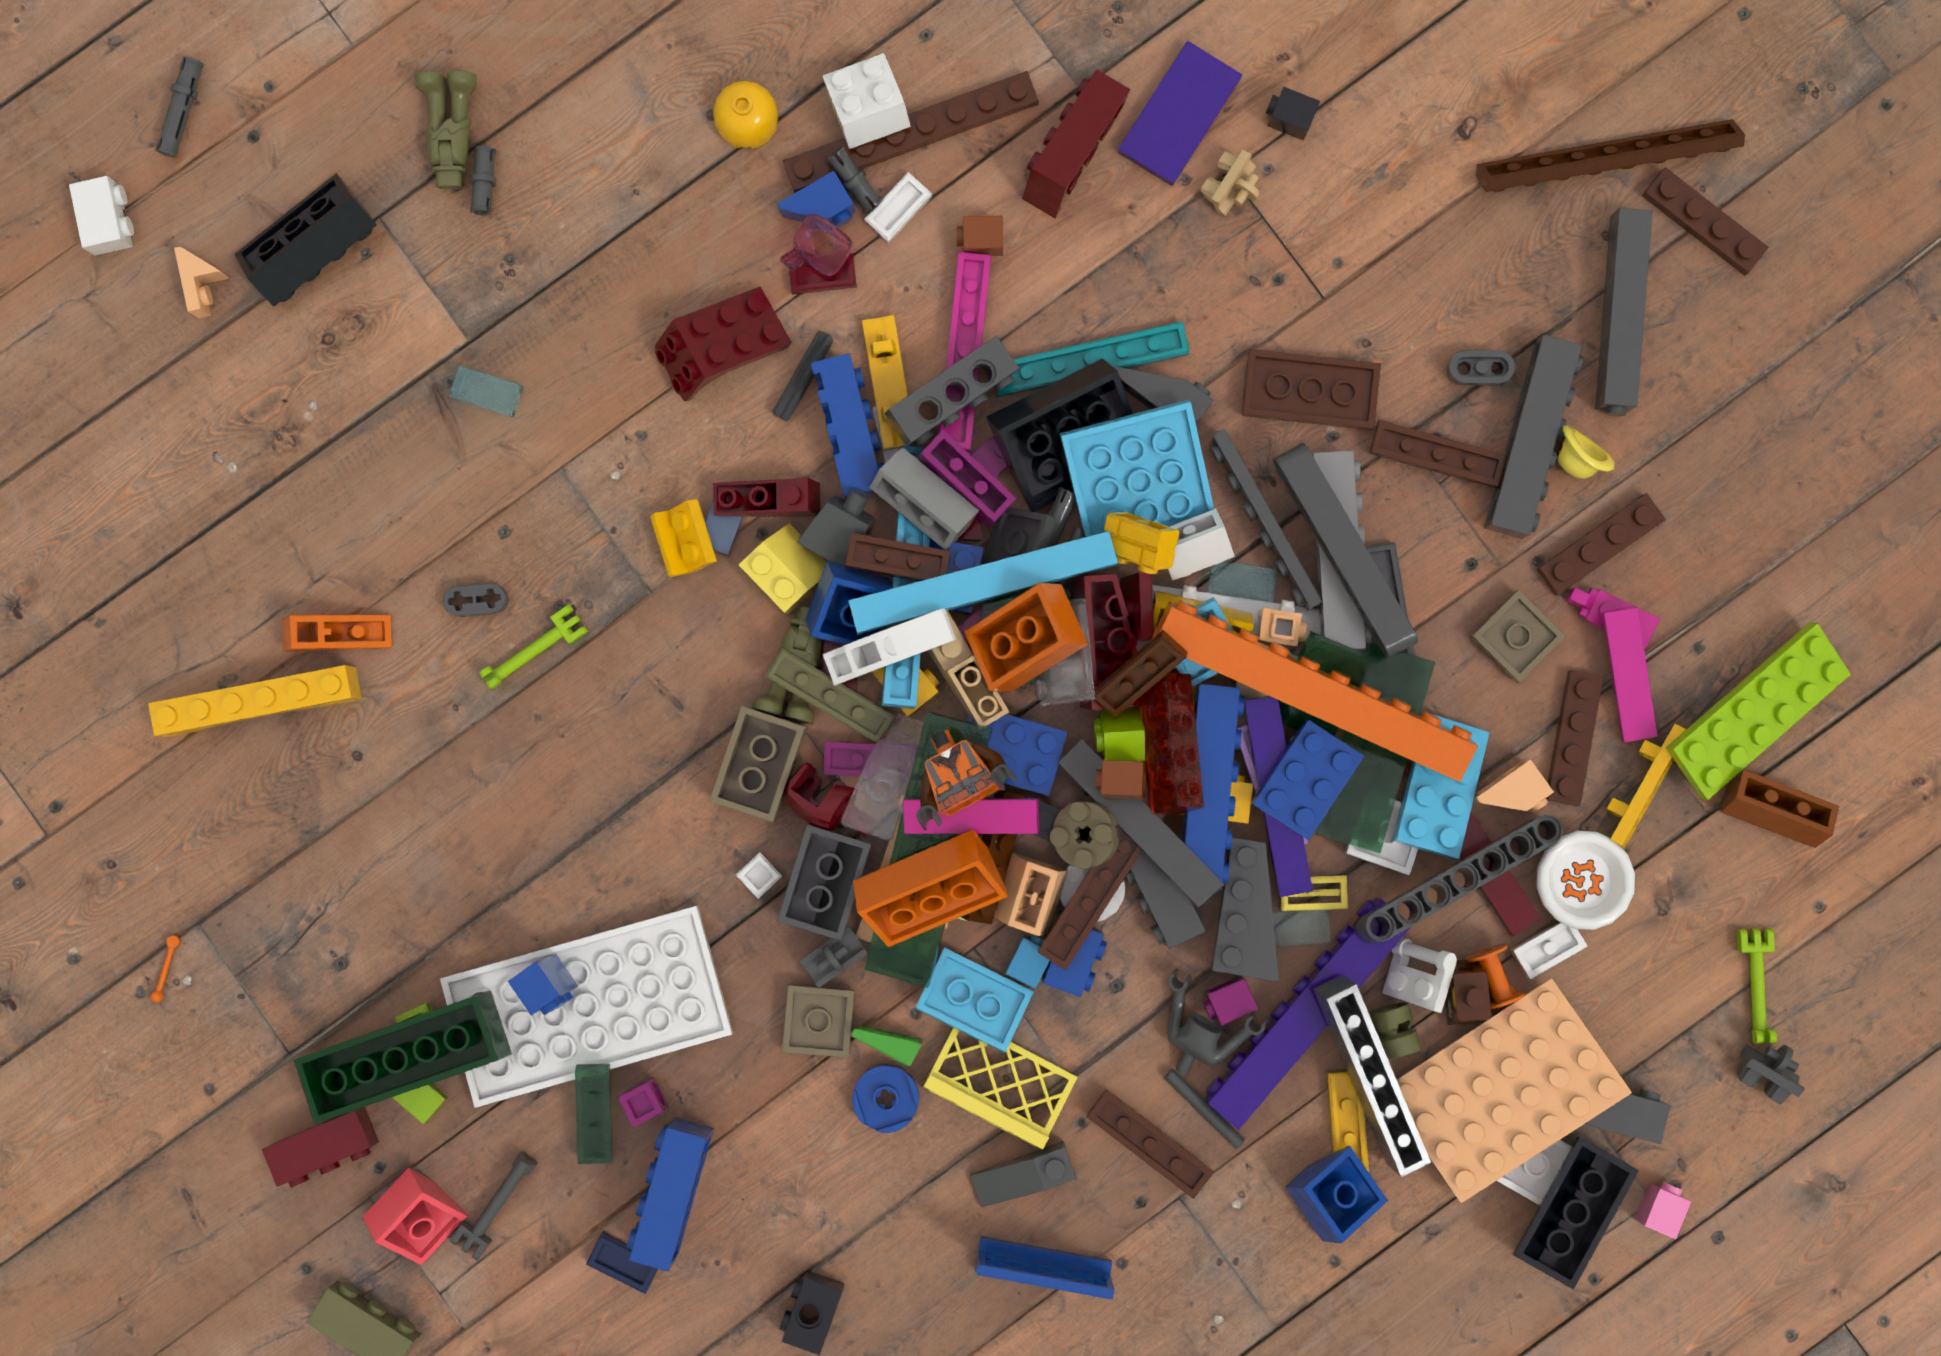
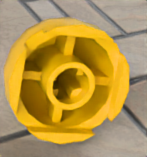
[713,80,779,149]

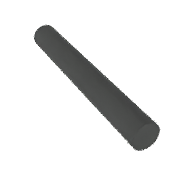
[1164,1069,1245,1149]

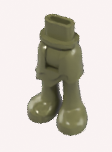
[414,71,477,189]
[752,606,823,725]

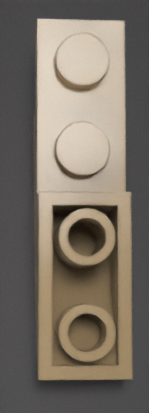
[928,611,1009,729]

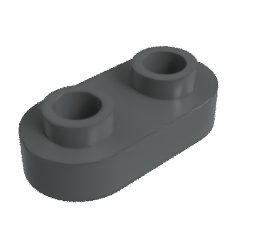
[1447,350,1515,386]

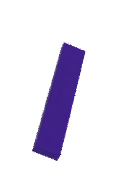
[1244,695,1313,897]

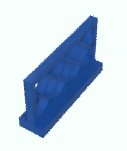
[975,1236,1114,1300]

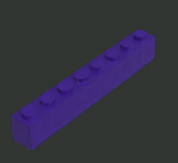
[1205,898,1411,1130]

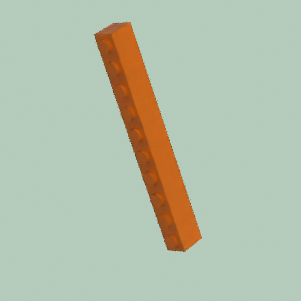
[1152,600,1478,782]

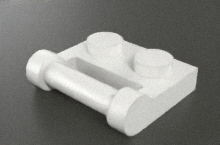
[1382,937,1457,1013]

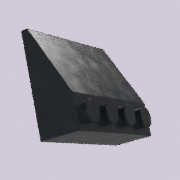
[986,358,1133,512]

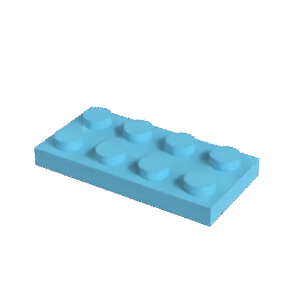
[1392,714,1490,860]

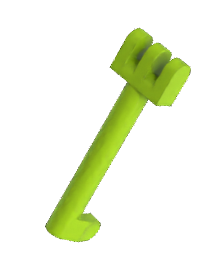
[479,604,589,690]
[1737,928,1777,1044]

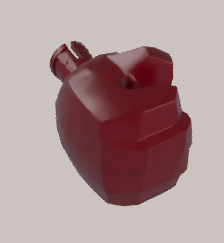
[785,763,877,837]

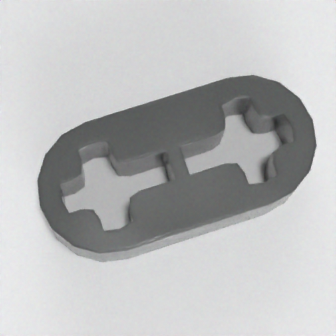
[443,584,509,617]

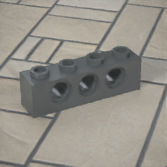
[885,335,1019,447]

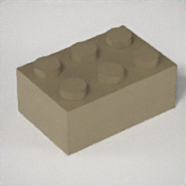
[709,706,808,822]

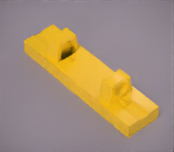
[862,315,916,450]
[1607,724,1686,850]

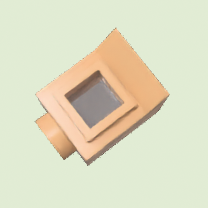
[1258,607,1307,649]

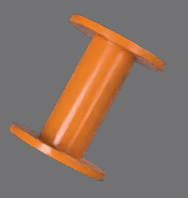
[1465,944,1526,1009]

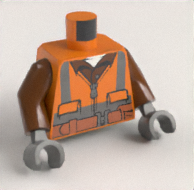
[916,730,1017,830]

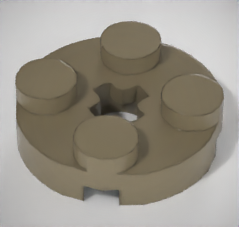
[1050,801,1119,869]

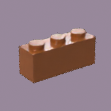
[1720,769,1839,848]

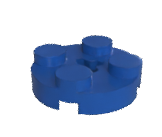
[852,1064,919,1133]

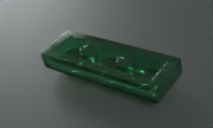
[575,1064,613,1164]

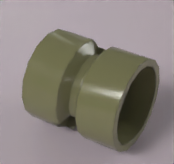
[1368,1002,1422,1059]

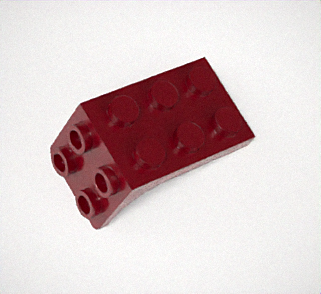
[655,286,792,402]

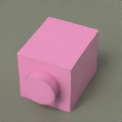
[1635,1182,1691,1239]

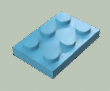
[915,947,1034,1053]

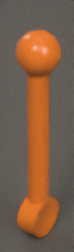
[150,935,181,1003]

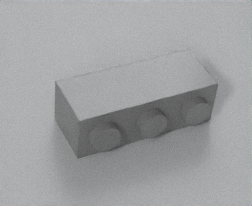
[869,447,979,550]

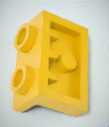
[650,499,717,577]

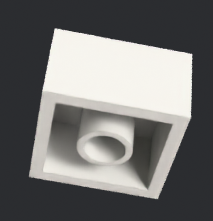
[823,53,911,149]

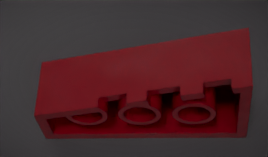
[1022,69,1130,219]
[1072,573,1156,711]

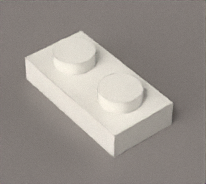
[1510,922,1588,979]

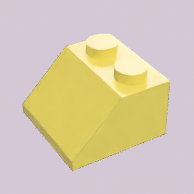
[739,523,827,616]

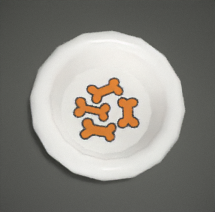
[1536,830,1635,930]

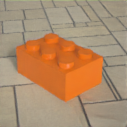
[965,583,1088,692]

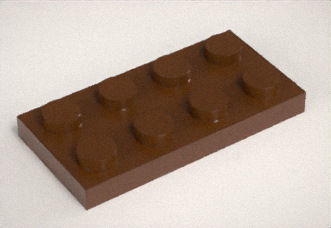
[1242,349,1381,430]

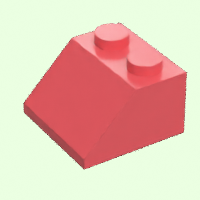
[362,1167,467,1265]

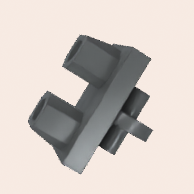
[800,926,868,988]
[1737,1045,1805,1104]

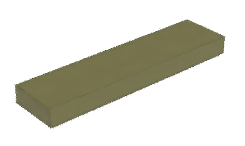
[764,647,895,744]

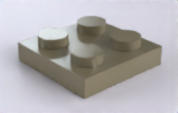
[1470,590,1566,683]
[782,984,855,1058]

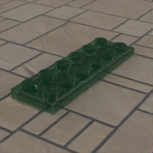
[1314,643,1435,853]

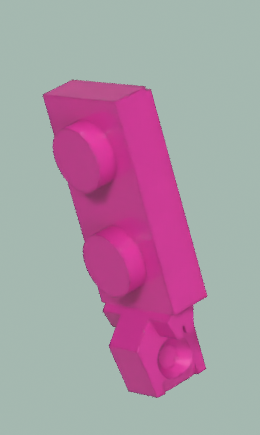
[1565,587,1660,649]

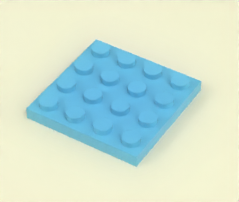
[1059,399,1214,538]

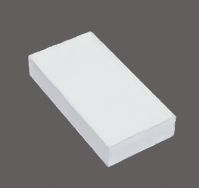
[864,172,932,244]

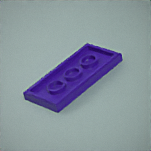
[1118,40,1243,187]

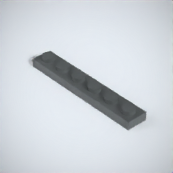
[1210,429,1322,611]

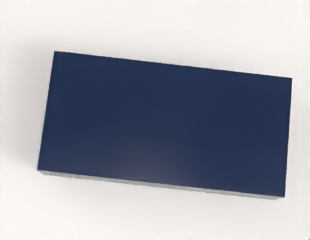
[586,1232,658,1294]

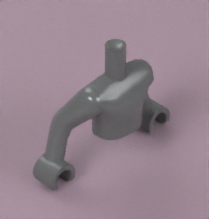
[1168,968,1269,1075]

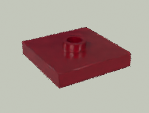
[1120,572,1154,643]

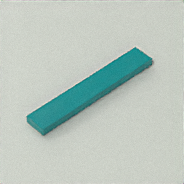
[996,321,1190,397]

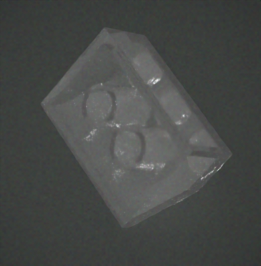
[1034,598,1095,707]

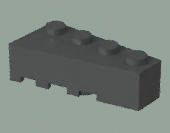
[1211,838,1279,982]

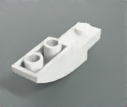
[823,608,956,686]

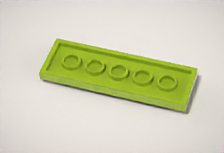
[1666,622,1851,800]

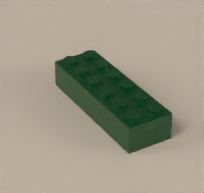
[294,990,512,1124]

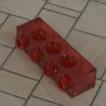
[1141,673,1204,815]

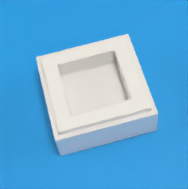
[736,852,783,899]

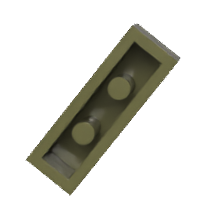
[306,1281,421,1356]

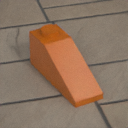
[282,615,392,652]

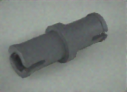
[469,145,496,216]
[826,146,882,212]

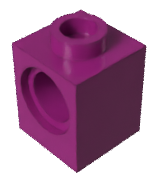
[1203,976,1258,1026]
[618,1077,669,1128]

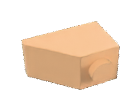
[1473,759,1554,813]

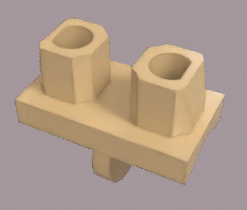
[1201,149,1260,216]

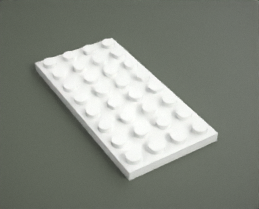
[440,905,733,1108]

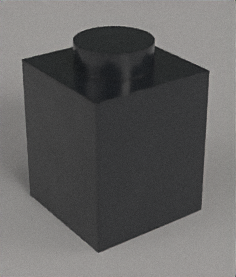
[1266,87,1320,140]

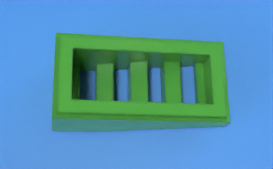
[851,1026,923,1066]

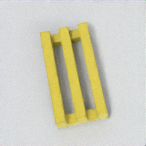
[1280,875,1348,911]

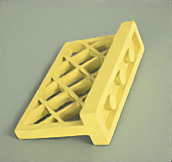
[922,1028,1078,1150]

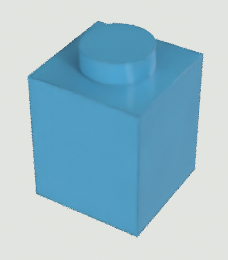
[1005,934,1050,989]

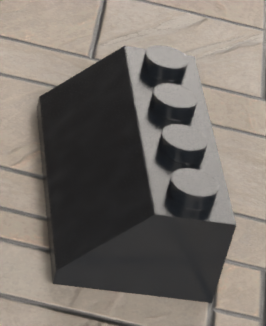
[234,173,377,307]
[1513,1136,1639,1290]

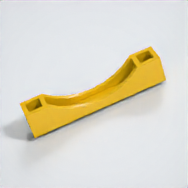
[148,665,362,737]

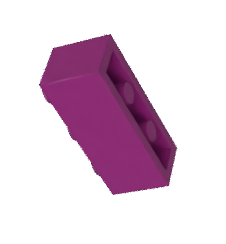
[918,429,1017,528]

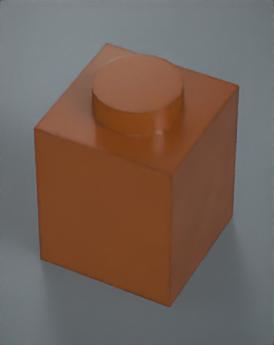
[957,216,1003,256]
[1095,760,1147,800]

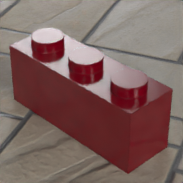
[262,1107,379,1188]

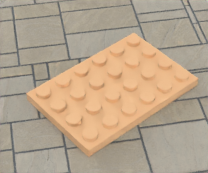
[1396,978,1632,1203]

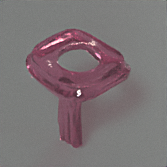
[780,214,852,276]

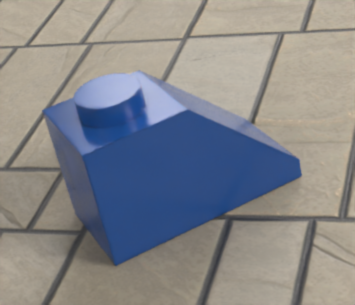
[777,171,856,229]

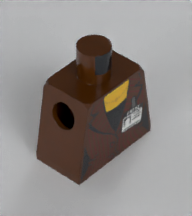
[1445,960,1491,1025]

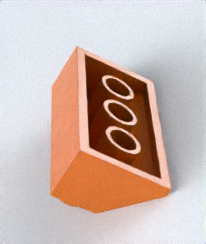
[853,829,1008,947]

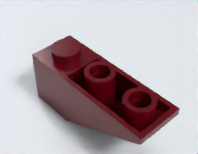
[713,478,820,517]

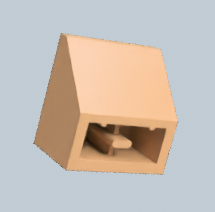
[994,851,1068,936]

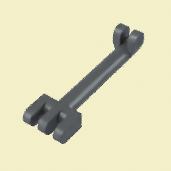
[450,1151,538,1261]

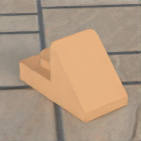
[174,246,229,318]

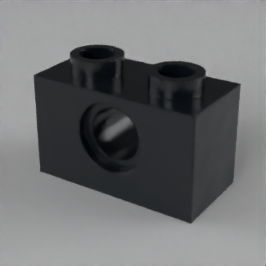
[779,1270,845,1356]

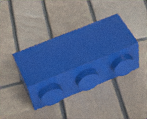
[508,954,578,1016]

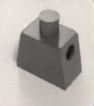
[797,487,875,566]

